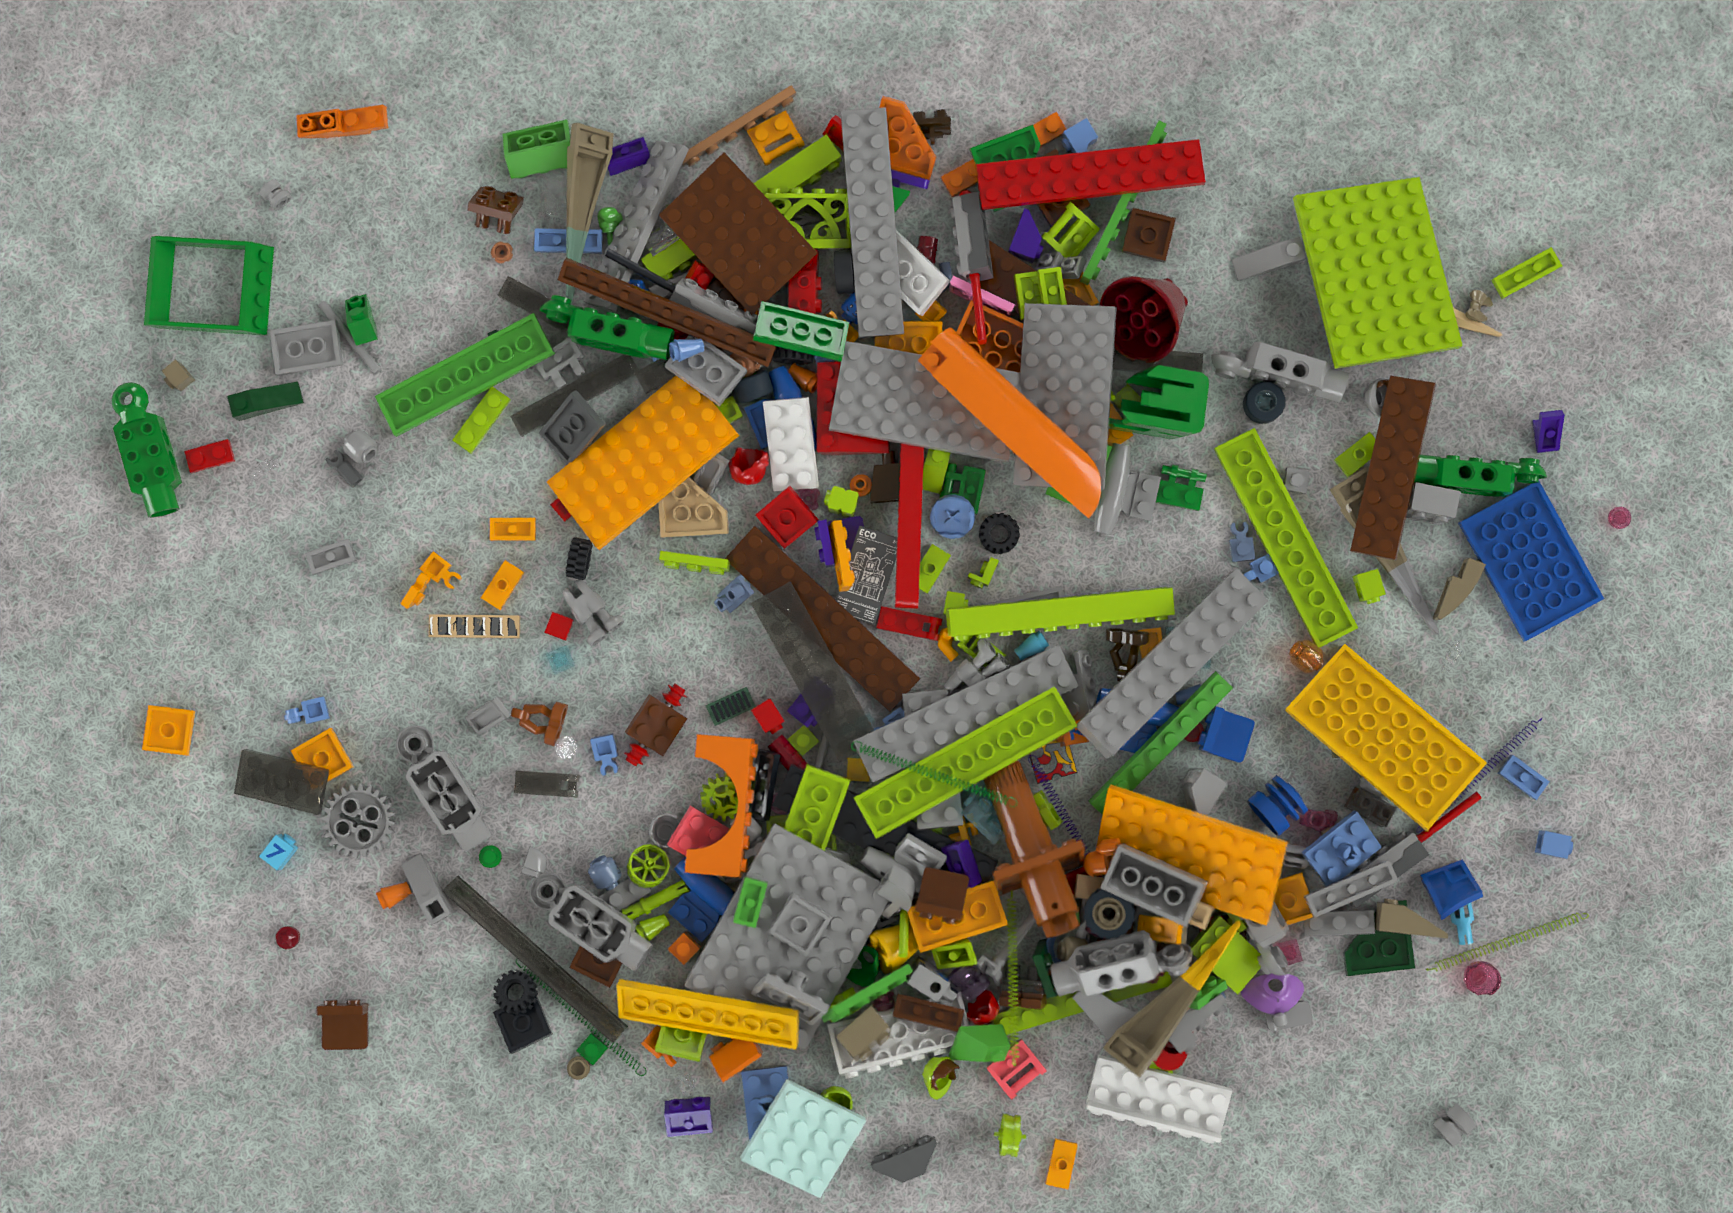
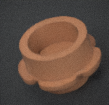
[491,241,513,264]

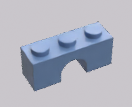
[1061,118,1098,153]

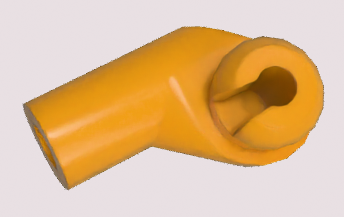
[938,627,959,662]

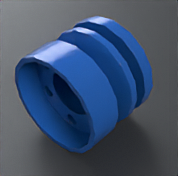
[1247,775,1308,837]

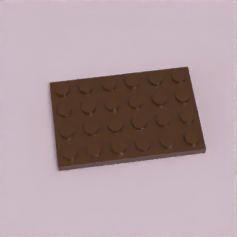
[659,152,818,315]

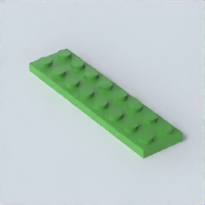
[375,313,555,437]

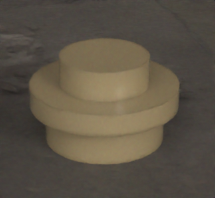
[567,1056,590,1080]

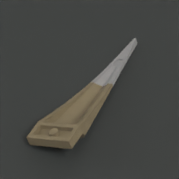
[1329,466,1439,635]

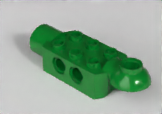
[540,295,675,360]
[111,382,182,518]
[1414,454,1547,497]

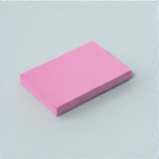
[949,276,1015,317]

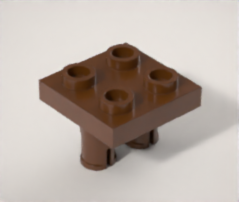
[467,186,524,234]

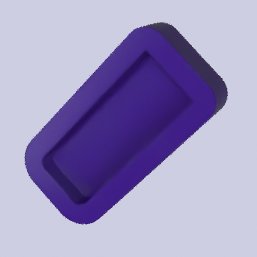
[891,169,930,189]

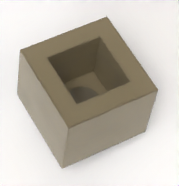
[162,359,195,391]

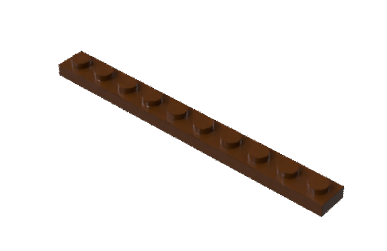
[557,257,777,367]

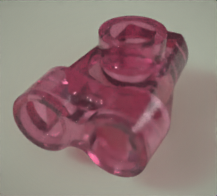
[1299,809,1338,835]

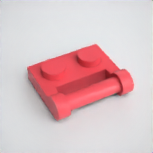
[986,1039,1047,1100]

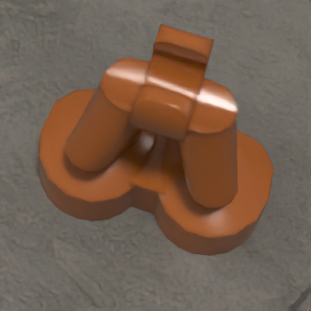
[511,702,568,747]

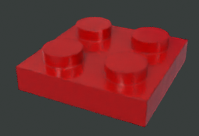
[755,486,819,549]

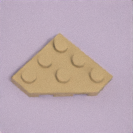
[658,477,729,537]

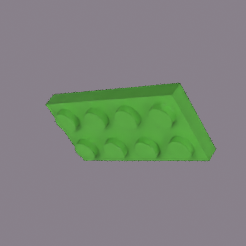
[821,963,913,1023]

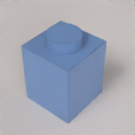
[1535,830,1573,859]

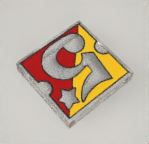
[1027,739,1080,786]

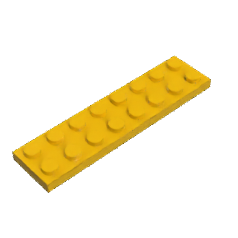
[617,979,799,1049]

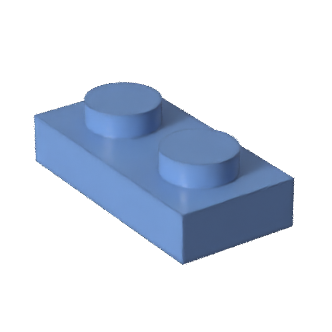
[1498,755,1550,800]

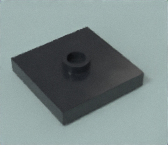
[493,995,553,1054]

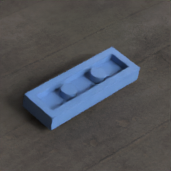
[534,228,603,254]

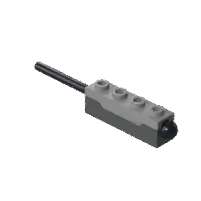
[605,248,758,335]

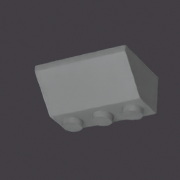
[1182,768,1228,816]

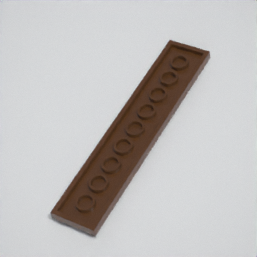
[725,526,921,712]

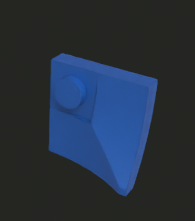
[1420,859,1483,920]

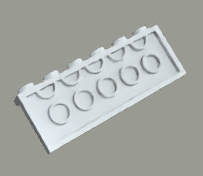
[828,991,969,1079]
[1086,1055,1233,1143]

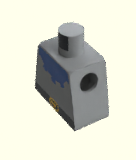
[906,956,959,1003]

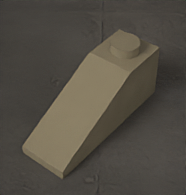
[1375,898,1448,939]

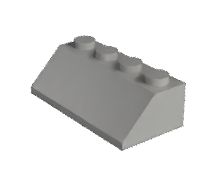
[1101,843,1208,927]

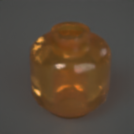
[1289,640,1324,673]

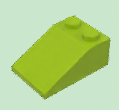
[1188,915,1261,995]

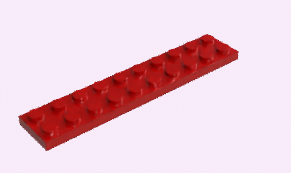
[976,139,1206,210]

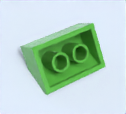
[502,119,571,179]

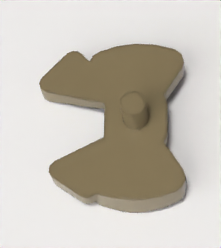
[1465,290,1493,323]

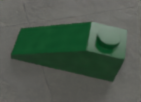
[227,381,304,421]

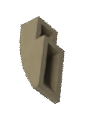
[1433,558,1486,621]

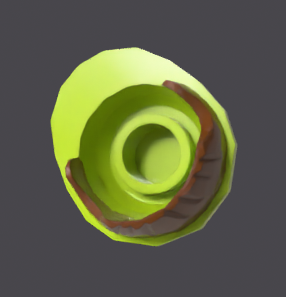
[922,1056,960,1100]

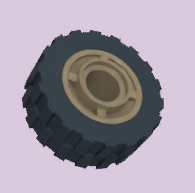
[1083,888,1135,939]

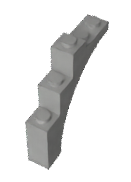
[1072,991,1227,1054]

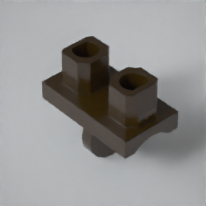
[913,109,951,145]

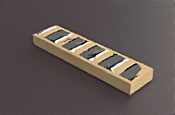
[428,614,520,638]

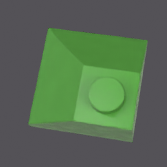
[948,1024,1010,1062]

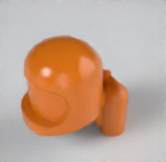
[1083,838,1121,877]

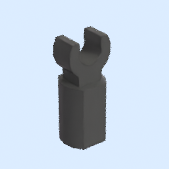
[325,450,363,488]

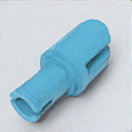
[1450,902,1474,945]

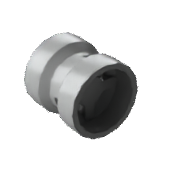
[259,179,292,211]

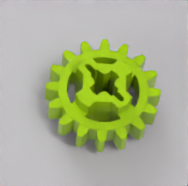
[700,772,738,821]

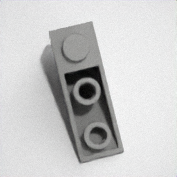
[401,853,455,925]

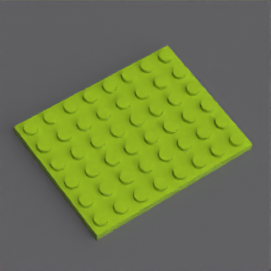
[1293,177,1463,369]

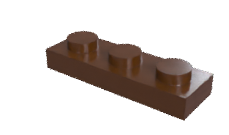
[892,994,965,1033]

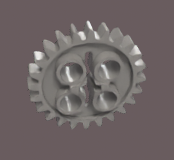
[321,784,397,858]

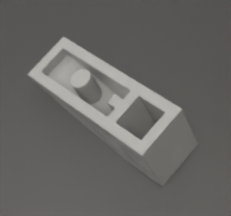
[1231,237,1306,281]

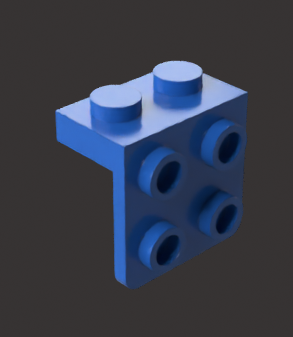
[1198,706,1255,763]

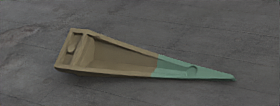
[566,123,614,305]

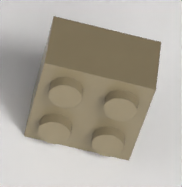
[836,1006,891,1062]

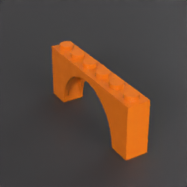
[685,734,758,877]

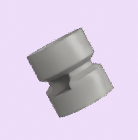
[1432,1103,1477,1147]

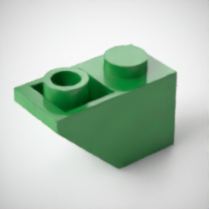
[345,294,378,346]

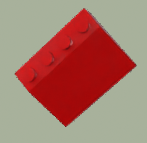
[817,362,889,455]

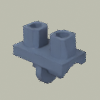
[714,574,755,613]

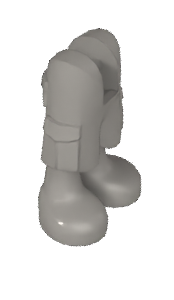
[562,579,625,646]
[944,638,1011,692]

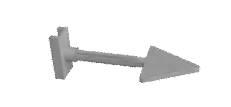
[977,870,1071,987]

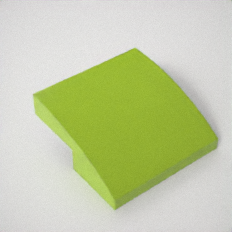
[1013,267,1067,320]

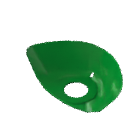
[846,946,880,987]

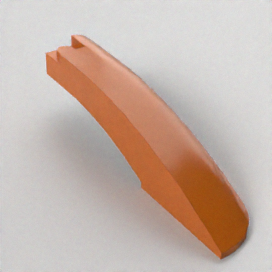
[918,328,1101,519]

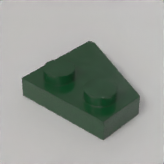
[1032,938,1057,998]

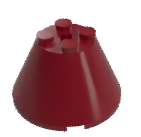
[1099,276,1188,363]

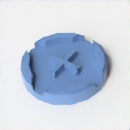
[930,494,975,539]

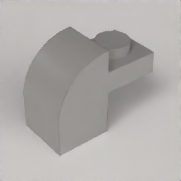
[877,865,916,919]

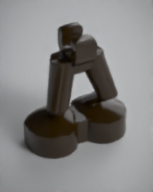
[1106,628,1149,681]

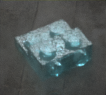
[961,790,1004,845]

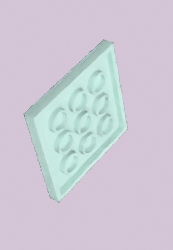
[740,1079,866,1198]

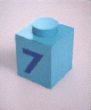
[259,833,298,870]

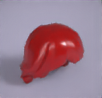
[728,447,769,485]

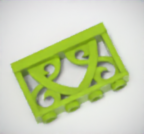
[763,188,851,248]

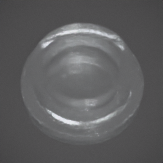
[554,736,577,759]

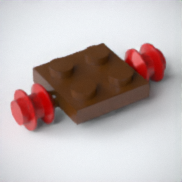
[624,683,688,767]

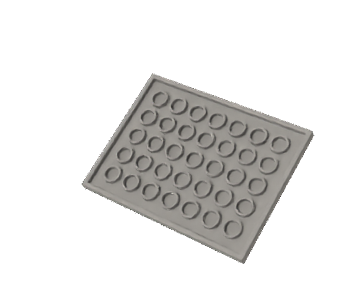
[684,823,889,1050]

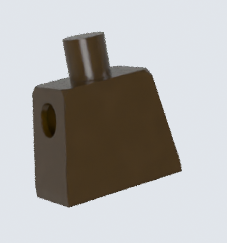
[870,451,901,504]

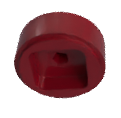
[276,926,300,949]

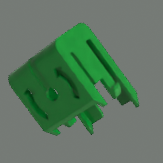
[1109,365,1209,439]

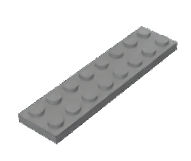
[584,141,689,312]

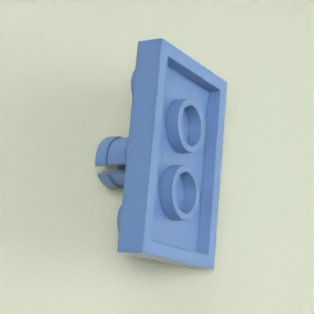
[1301,810,1382,886]
[741,1065,788,1141]

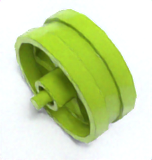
[627,844,670,888]
[994,1113,1026,1157]

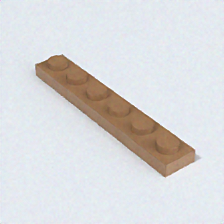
[682,85,796,167]

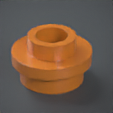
[850,474,872,497]

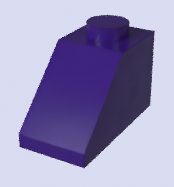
[1008,208,1044,263]

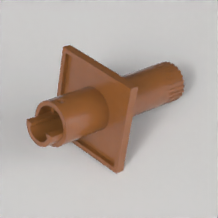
[983,761,1085,938]

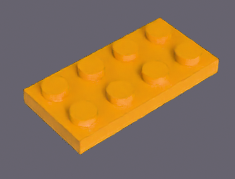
[907,881,1008,953]

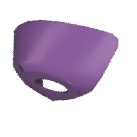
[1241,974,1304,1014]

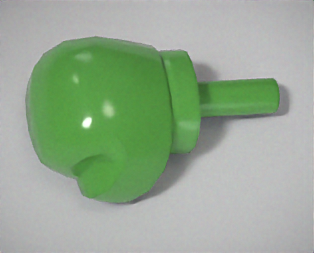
[597,207,623,246]

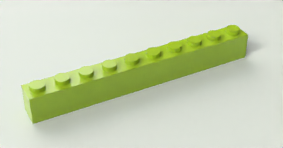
[641,134,842,280]
[946,587,1175,641]

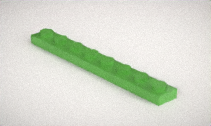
[1080,120,1167,285]
[1088,671,1233,815]

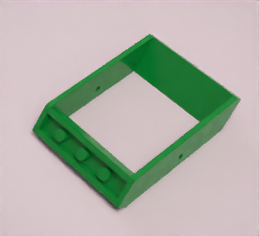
[144,236,274,336]

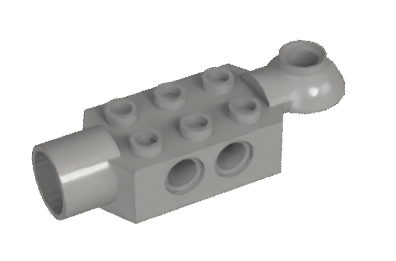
[1211,342,1349,403]
[396,725,492,852]
[529,872,653,972]
[1239,902,1289,976]
[1051,930,1193,996]

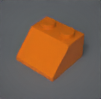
[709,1038,763,1083]

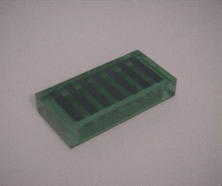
[706,687,756,726]

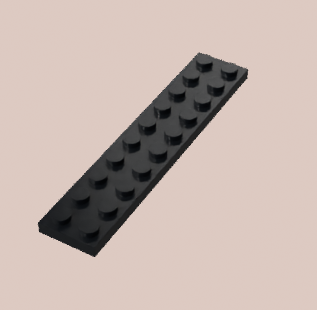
[772,764,998,889]

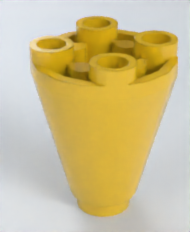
[867,922,919,975]

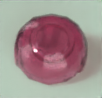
[1463,961,1502,996]

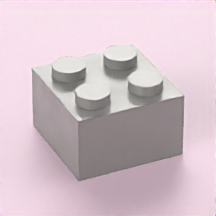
[1407,483,1461,525]

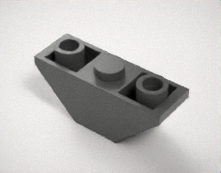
[871,1135,937,1183]

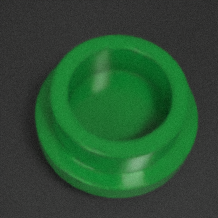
[479,845,502,868]

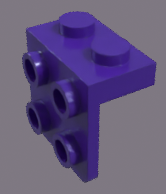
[814,516,864,568]

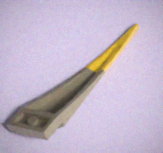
[1103,921,1241,1078]

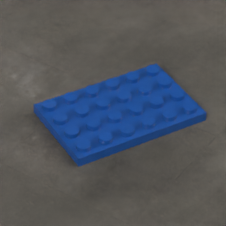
[1458,481,1604,642]

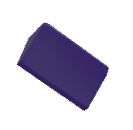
[608,137,651,176]
[941,839,982,888]

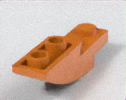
[296,104,388,138]

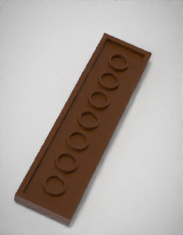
[1350,375,1436,561]

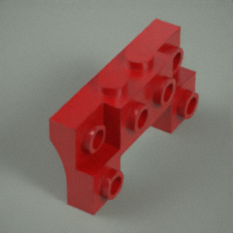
[788,249,822,314]

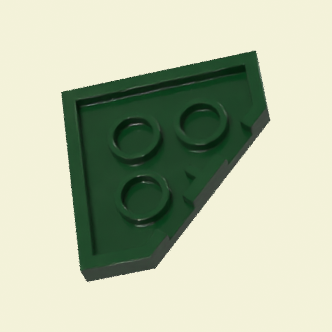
[1343,900,1415,976]

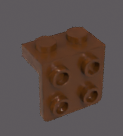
[915,867,969,925]
[316,999,368,1050]

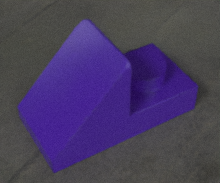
[1532,410,1565,453]

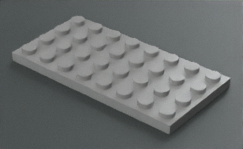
[1013,303,1116,490]
[829,341,1021,463]

